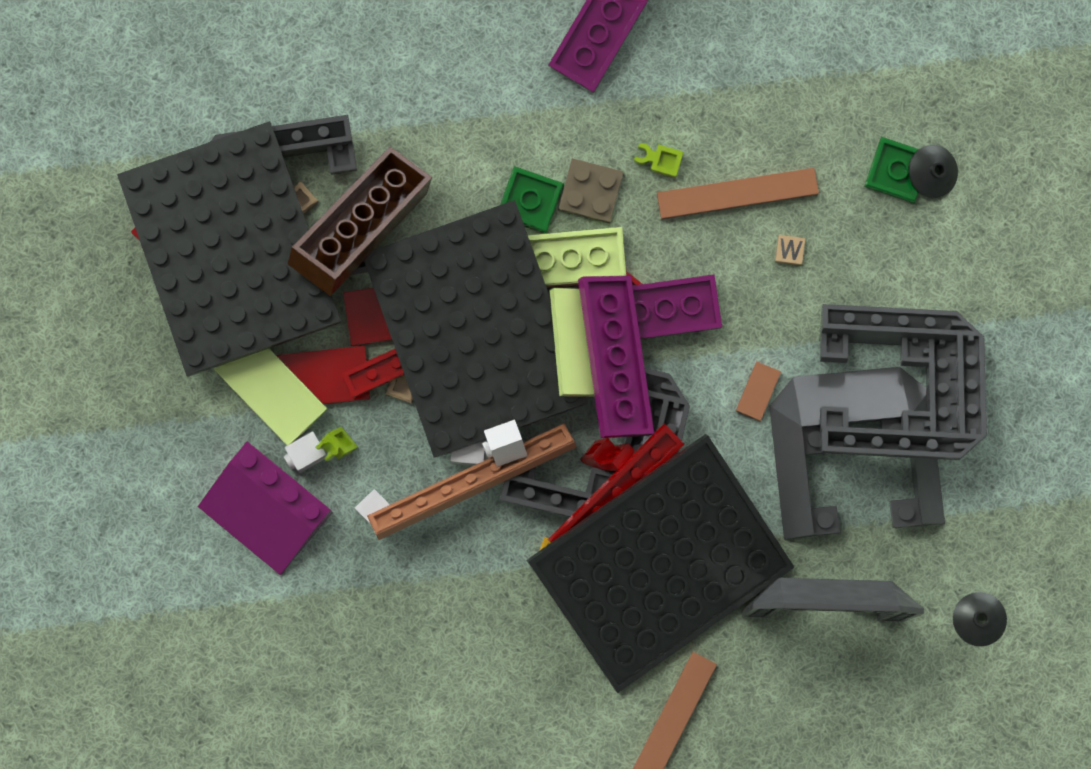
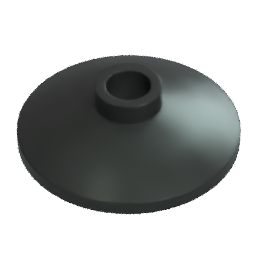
[908,145,958,198]
[953,592,1007,646]

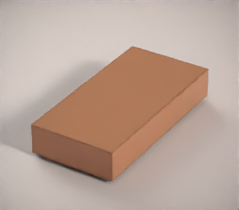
[736,361,781,421]

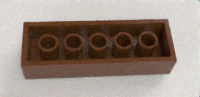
[288,147,432,296]

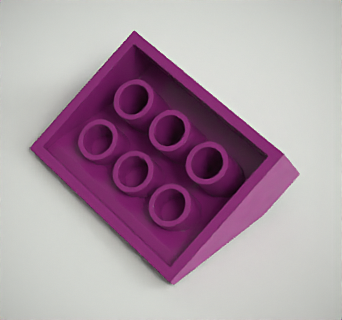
[197,441,333,575]

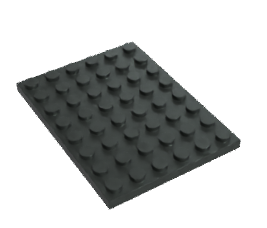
[117,121,341,377]
[364,200,588,458]
[526,434,794,693]

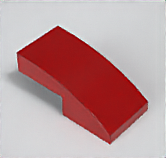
[580,438,635,471]

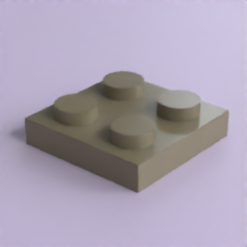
[558,158,623,224]

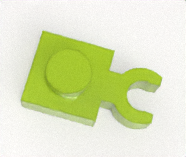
[634,143,684,179]
[315,426,358,461]

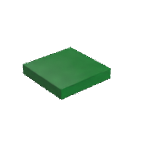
[864,136,919,204]
[500,166,564,234]

